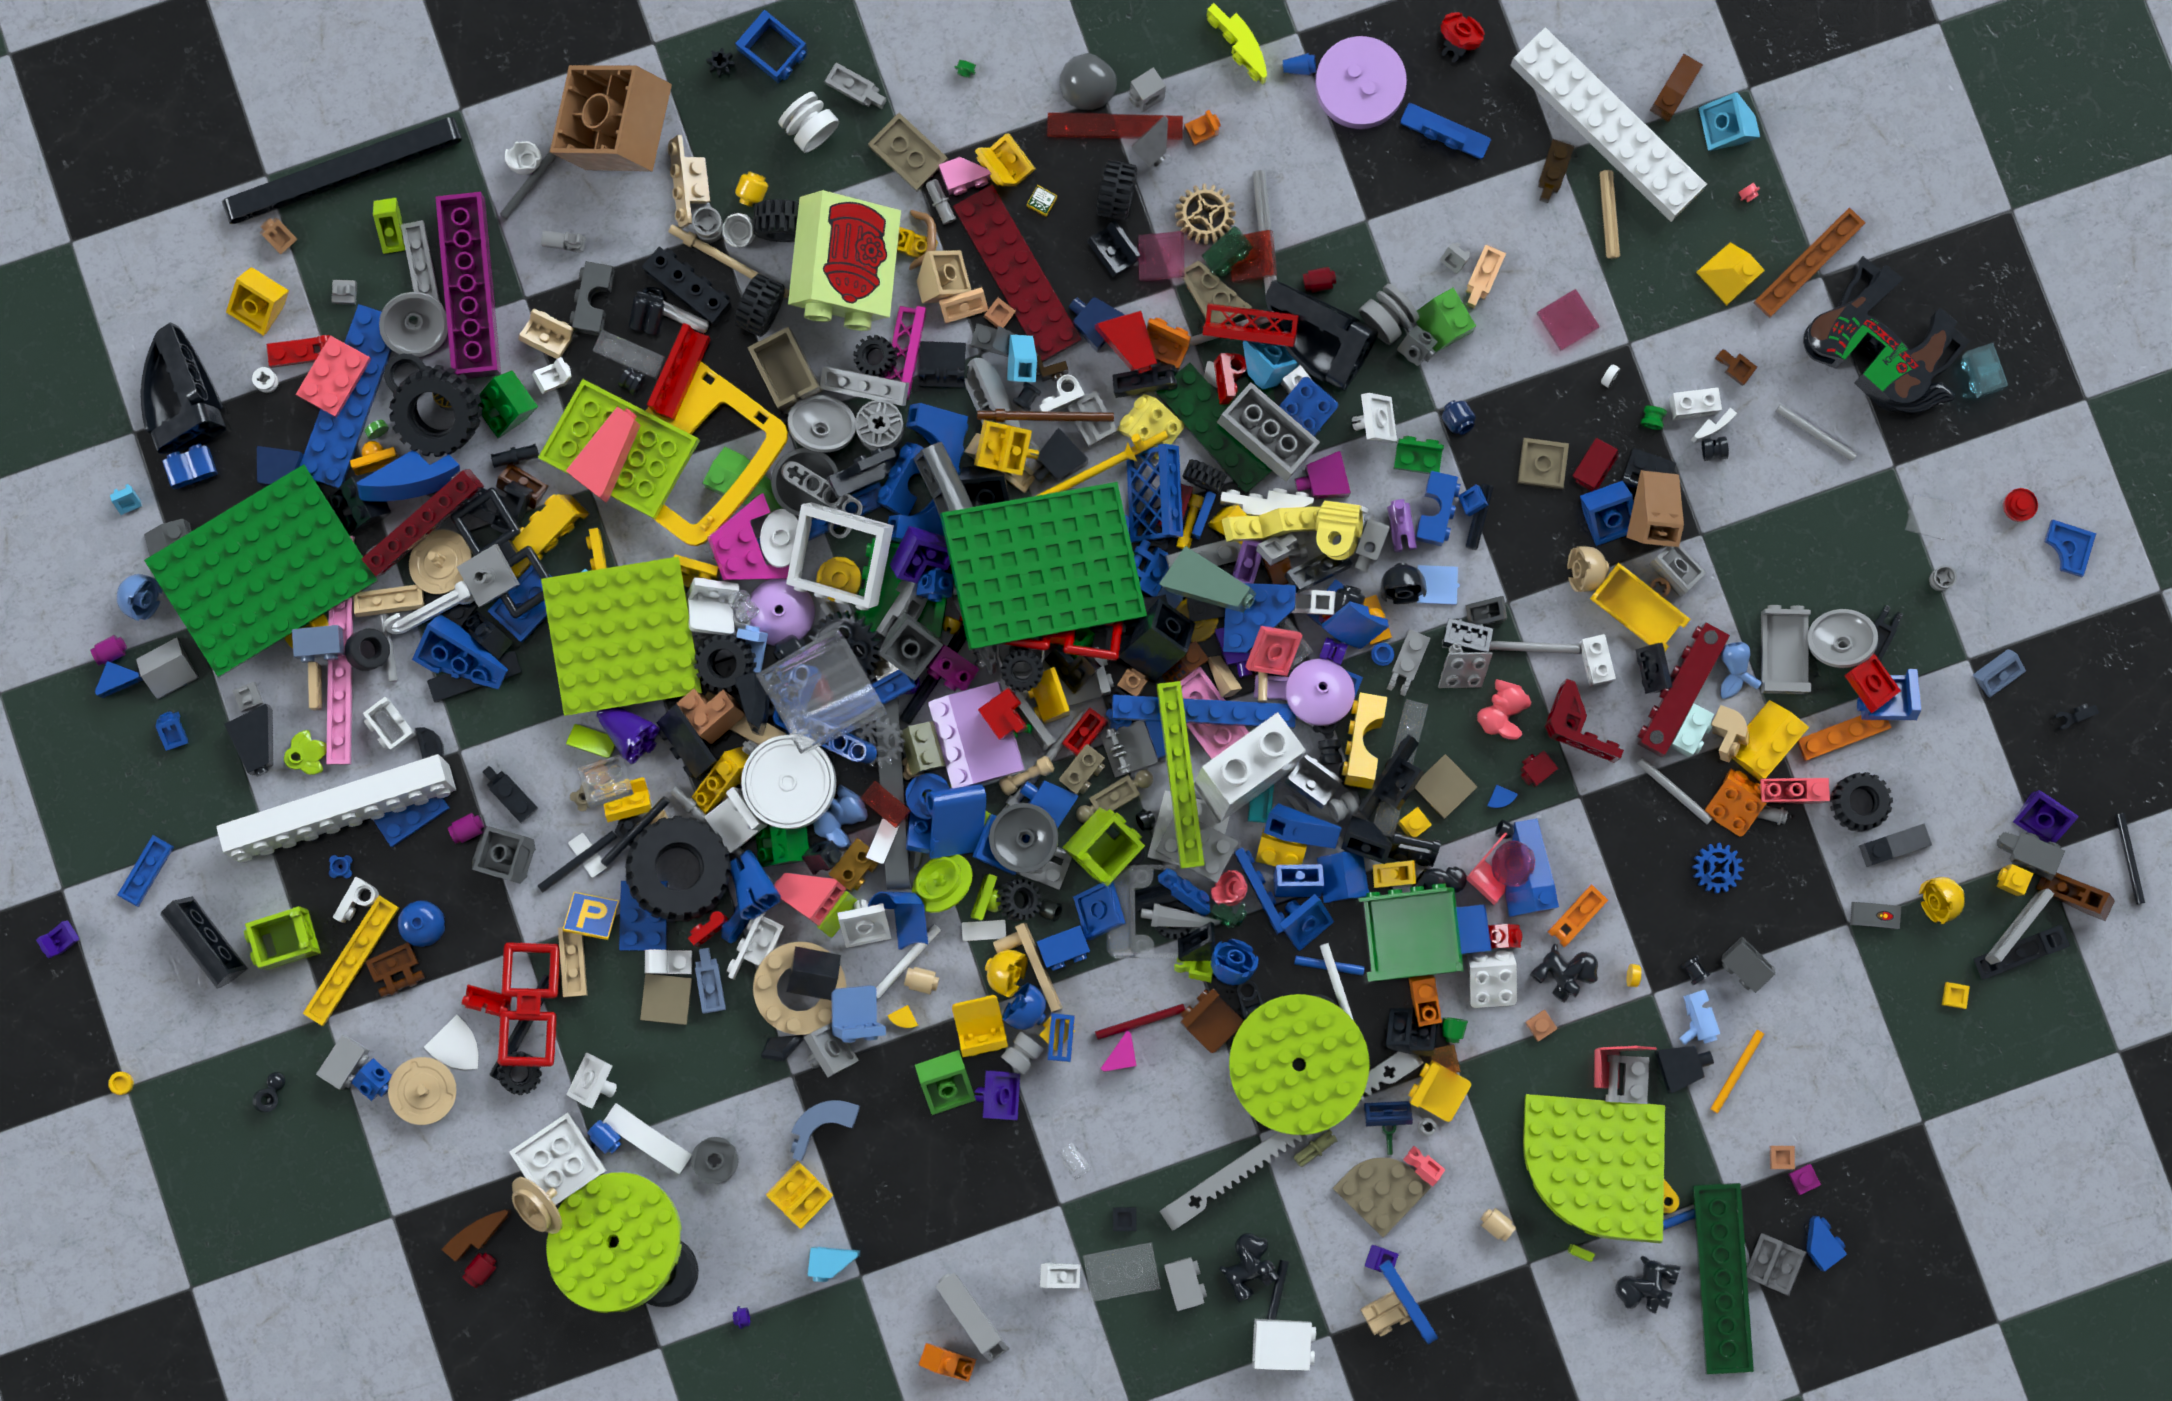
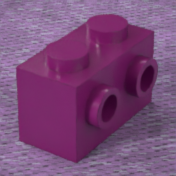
[926,644,979,692]

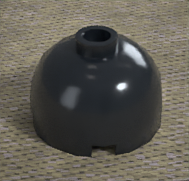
[1380,563,1427,605]

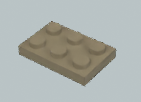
[868,113,948,192]

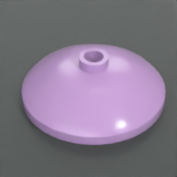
[746,579,815,646]
[1286,659,1355,726]

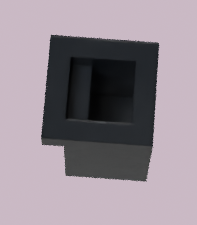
[802,840,842,875]

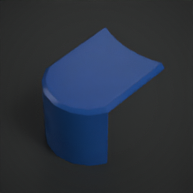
[867,891,928,950]

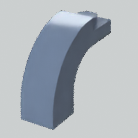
[790,1101,860,1161]

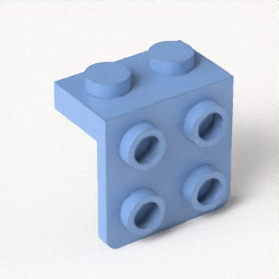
[831,985,886,1042]

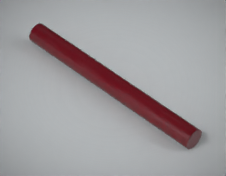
[1095,1004,1185,1040]

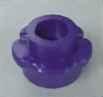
[733,1306,750,1329]

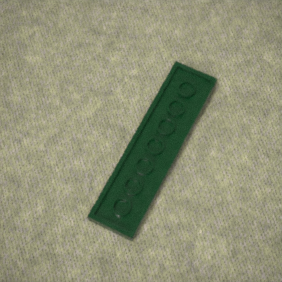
[1692,1183,1754,1375]

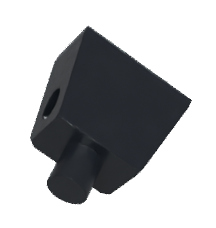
[1032,428,1089,484]
[1654,1046,1714,1093]

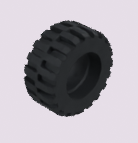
[389,365,482,457]

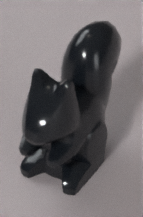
[1412,866,1467,893]

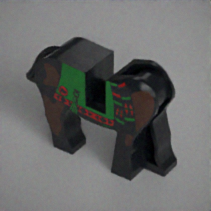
[1803,256,1970,413]

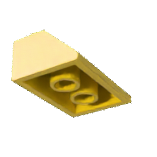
[1732,700,1809,782]

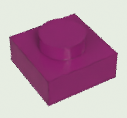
[1788,1164,1821,1195]

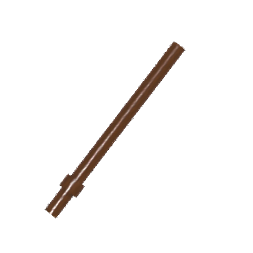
[977,409,1114,423]

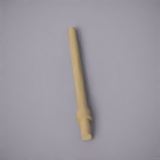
[668,224,789,299]

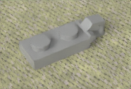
[824,63,887,109]

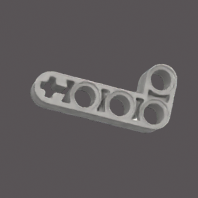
[781,461,862,538]

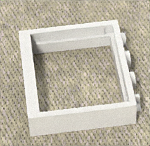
[786,502,894,610]

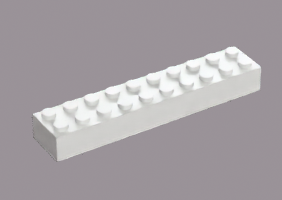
[1510,27,1707,222]
[216,754,456,862]

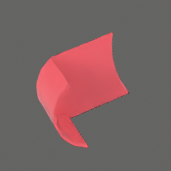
[1466,833,1507,905]
[1594,1046,1657,1089]

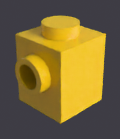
[1997,864,2034,896]
[1039,1017,1075,1051]

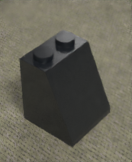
[1119,598,1196,682]

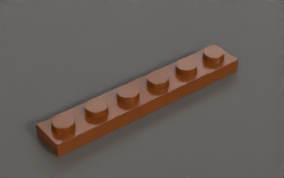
[1753,207,1865,318]

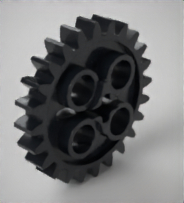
[808,610,881,685]

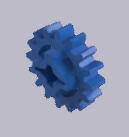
[1692,843,1744,894]

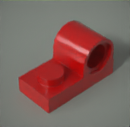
[1214,353,1247,404]

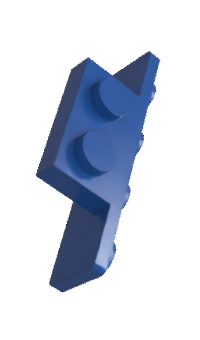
[1400,103,1491,159]

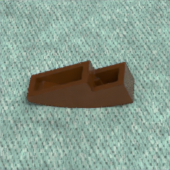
[442,1209,512,1262]

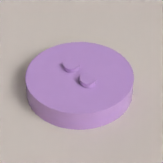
[1315,36,1406,129]

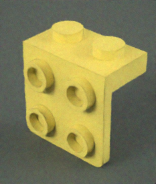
[1117,394,1184,459]

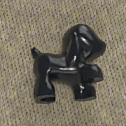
[1530,944,1598,1003]
[1220,1233,1280,1303]
[1615,1256,1681,1314]

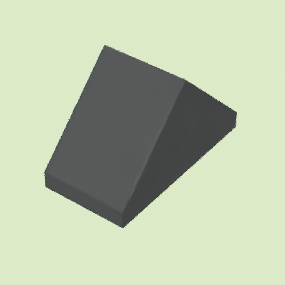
[1465,596,1507,625]

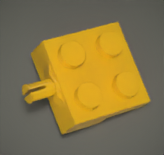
[974,420,1039,475]

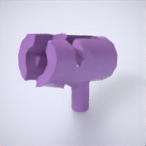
[1387,499,1417,552]

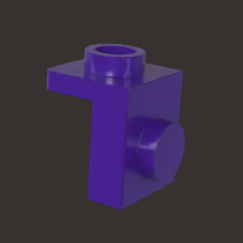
[36,920,80,958]

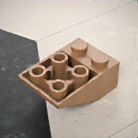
[1627,470,1684,547]

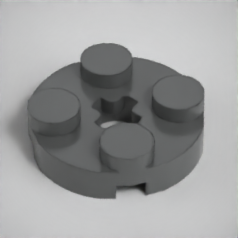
[691,1137,739,1184]

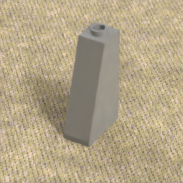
[935,1273,1009,1363]

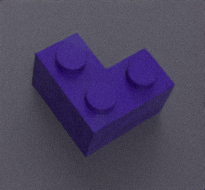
[890,526,950,584]

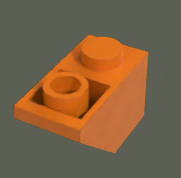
[1409,975,1442,1027]
[919,1343,977,1382]

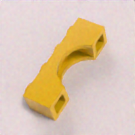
[1342,692,1387,789]

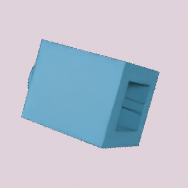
[1007,335,1037,382]

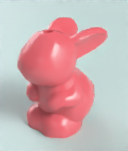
[1477,679,1531,740]

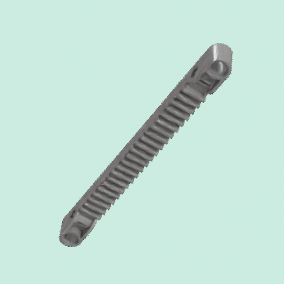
[1159,1052,1424,1231]

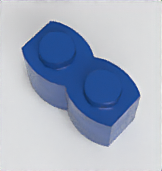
[162,444,218,489]

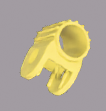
[1315,500,1363,560]

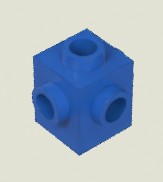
[916,567,954,602]
[351,1058,392,1101]

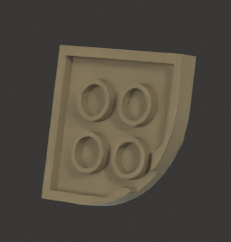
[1332,1157,1431,1238]

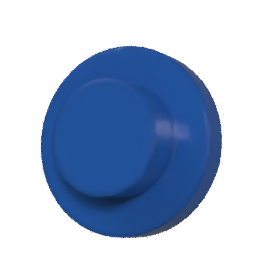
[1371,643,1394,666]

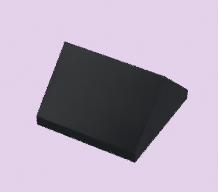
[786,946,841,1001]

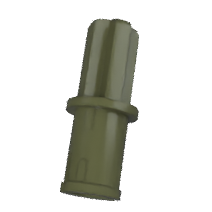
[1294,1129,1338,1167]

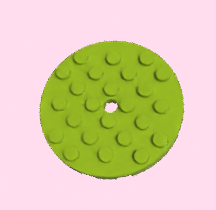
[1229,994,1369,1135]
[547,1172,682,1313]

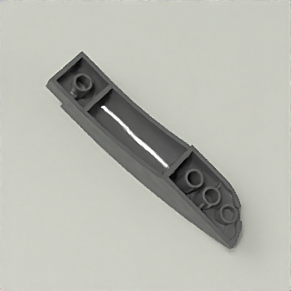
[913,442,997,676]

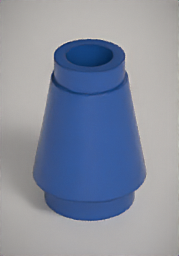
[1283,53,1316,76]

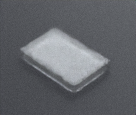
[1083,1242,1161,1302]

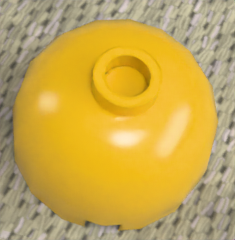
[1919,877,1964,924]
[985,949,1028,998]

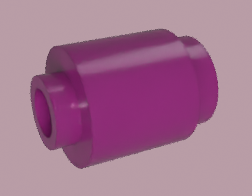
[90,635,127,666]
[448,813,484,844]

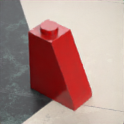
[1094,311,1157,373]

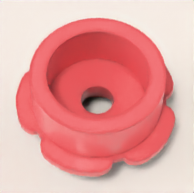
[1738,182,1760,203]

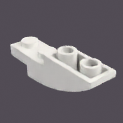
[1220,488,1314,516]

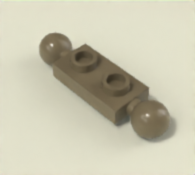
[1076,770,1153,823]

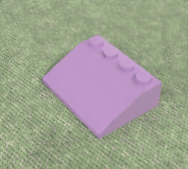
[928,682,1025,788]

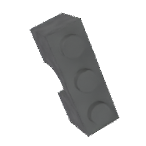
[570,261,615,337]

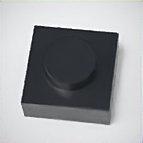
[1113,1207,1137,1231]

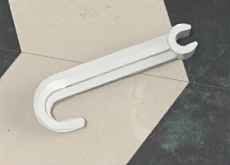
[384,581,475,634]

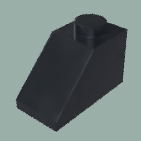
[1341,816,1392,864]

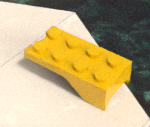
[1589,563,1691,651]

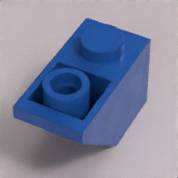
[1806,1216,1847,1271]

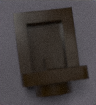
[1036,355,1068,382]

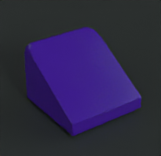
[1365,1245,1399,1273]

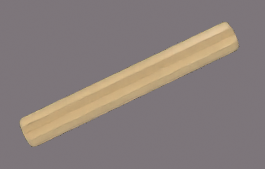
[1600,170,1620,259]

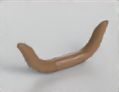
[909,210,936,270]

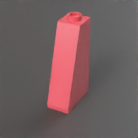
[566,406,641,503]

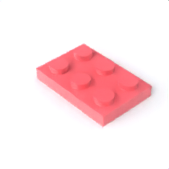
[296,335,371,418]

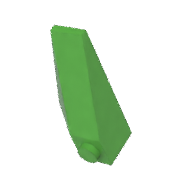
[703,447,783,517]

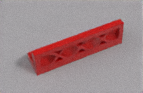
[1203,303,1299,347]
[647,323,711,420]

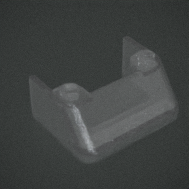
[1106,864,1178,958]

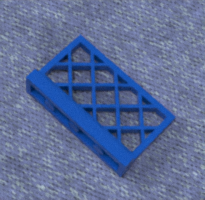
[1126,443,1183,543]

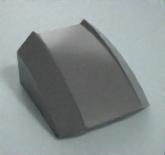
[472,826,536,884]

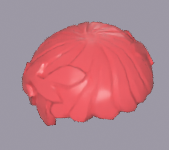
[1211,870,1247,907]

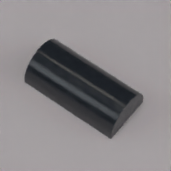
[160,896,248,989]

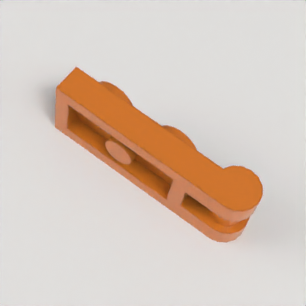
[1547,884,1608,948]

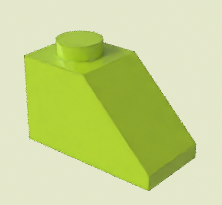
[373,198,406,254]

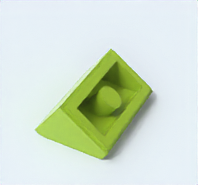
[566,724,616,760]
[817,891,860,938]

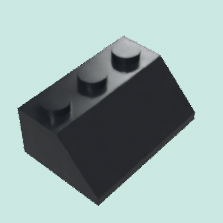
[656,704,718,781]

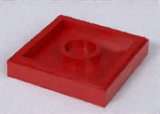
[1844,654,1901,713]

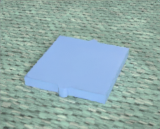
[1416,565,1460,605]

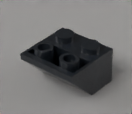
[328,472,392,536]

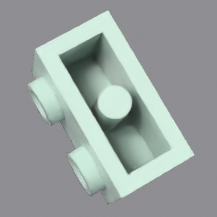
[1670,704,1714,757]

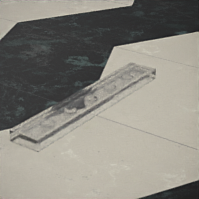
[1373,699,1428,838]

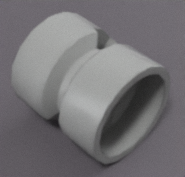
[692,207,723,243]
[1001,1031,1044,1075]

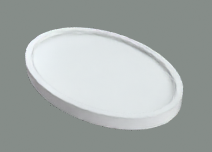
[760,509,798,568]

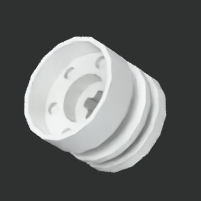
[778,92,839,153]

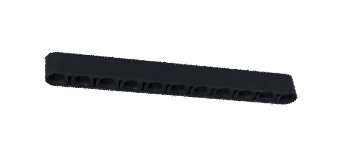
[222,117,462,224]

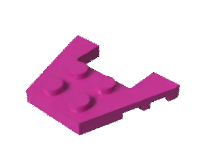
[707,493,790,580]

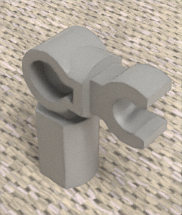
[541,231,586,253]

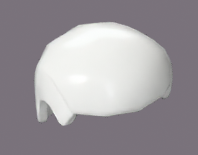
[505,141,542,175]
[722,213,755,248]

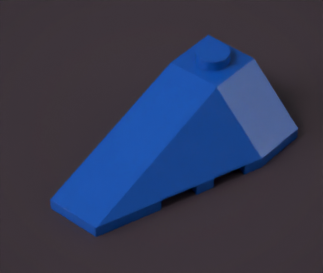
[412,614,508,689]
[1505,818,1559,917]

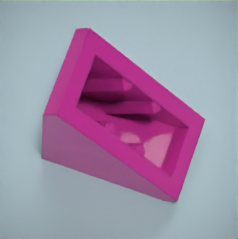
[1100,1031,1137,1072]

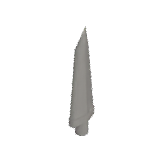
[1140,903,1221,927]

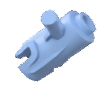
[1679,989,1720,1045]

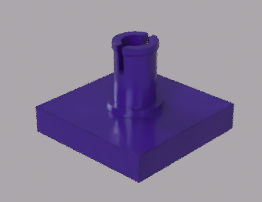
[975,1071,1020,1120]

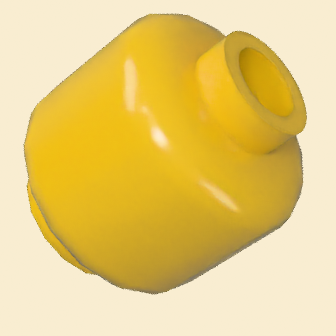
[735,171,768,207]

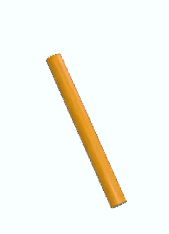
[1710,1030,1765,1114]

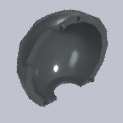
[1059,53,1117,110]

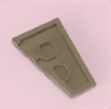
[1179,261,1252,324]

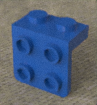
[1279,377,1339,437]

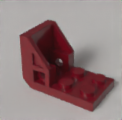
[1545,678,1624,763]

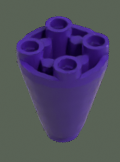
[596,707,660,764]

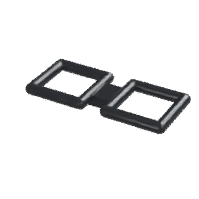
[451,488,550,619]

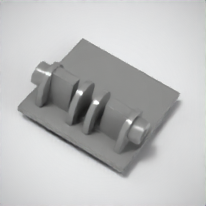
[1438,643,1492,688]
[1100,721,1159,778]

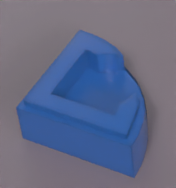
[1487,785,1518,808]

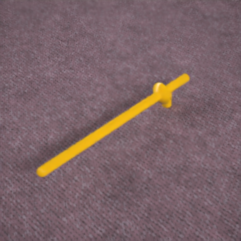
[1036,430,1169,496]

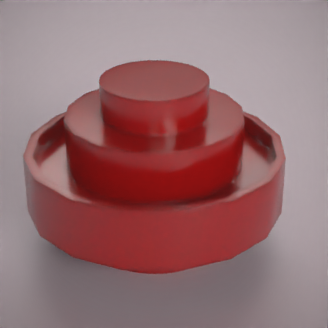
[2003,488,2038,522]

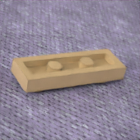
[353,585,425,617]
[558,927,587,997]

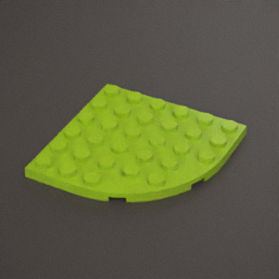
[1523,1094,1665,1243]

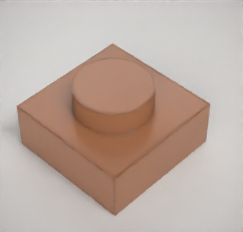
[983,298,1016,328]
[1525,1009,1558,1042]
[1770,1146,1795,1169]

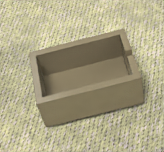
[747,327,822,412]

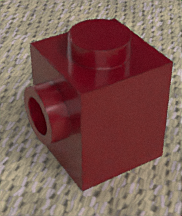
[1520,751,1558,787]

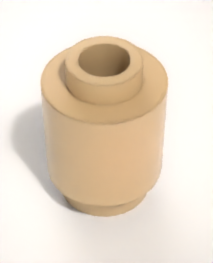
[904,967,939,995]
[1480,1208,1516,1242]

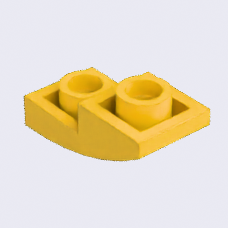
[897,227,938,259]

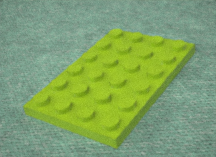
[538,379,700,520]

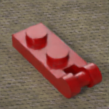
[266,335,330,368]

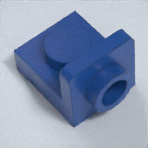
[155,712,188,751]

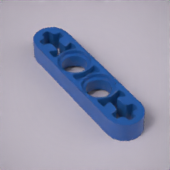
[1379,1260,1438,1345]

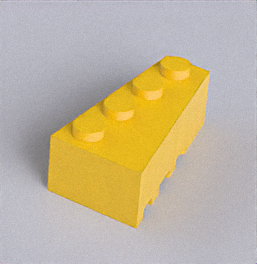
[511,494,589,579]

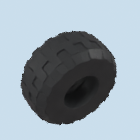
[645,1240,699,1307]

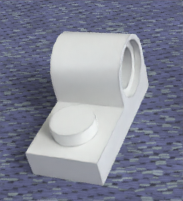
[1039,375,1085,412]
[332,877,379,923]
[645,950,692,974]

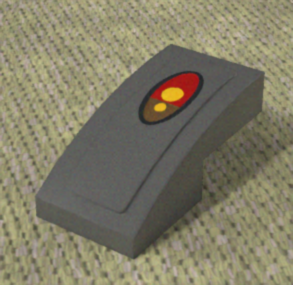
[1850,902,1901,929]

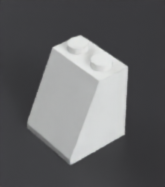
[1252,1319,1316,1370]

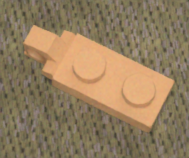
[1466,244,1506,309]

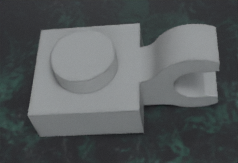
[1256,534,1298,566]

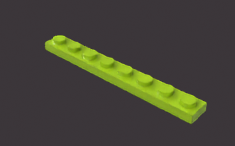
[1156,681,1205,869]

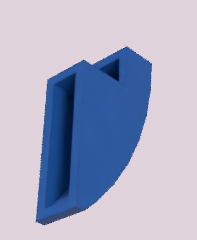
[357,450,461,501]

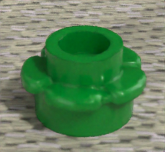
[954,60,976,78]

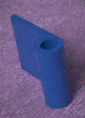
[926,784,986,859]

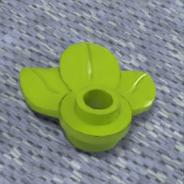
[284,730,327,775]

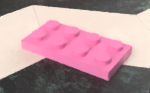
[1181,667,1249,760]

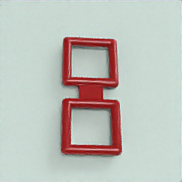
[1004,621,1123,660]
[498,943,560,1067]

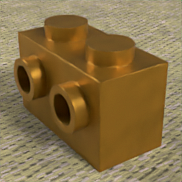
[829,838,880,892]

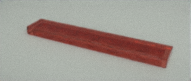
[1047,112,1183,140]

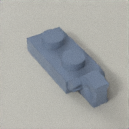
[695,948,726,1014]

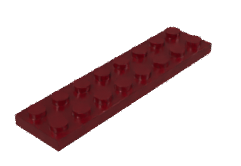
[953,185,1082,362]

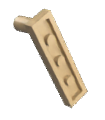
[993,923,1063,1012]

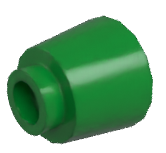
[1442,1017,1468,1043]

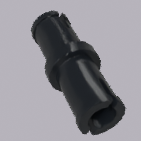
[491,443,539,468]

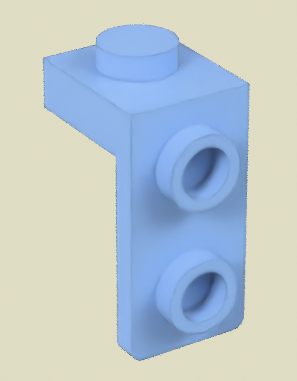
[736,625,768,672]

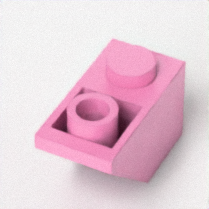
[939,157,991,196]

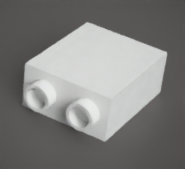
[1194,712,1306,823]

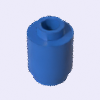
[587,1120,622,1154]

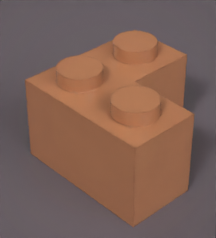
[677,689,745,744]

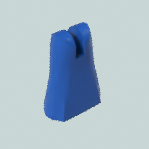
[730,850,781,920]

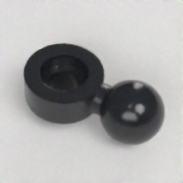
[253,1072,286,1112]

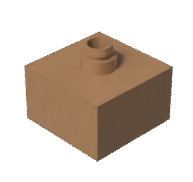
[549,65,672,172]

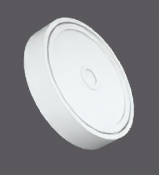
[741,735,836,829]

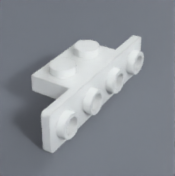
[727,912,785,980]

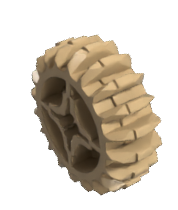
[1175,183,1236,245]

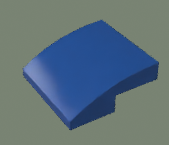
[1322,602,1389,649]

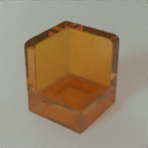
[1431,1044,1460,1073]

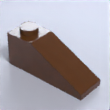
[1650,54,1703,122]
[2036,872,2115,921]

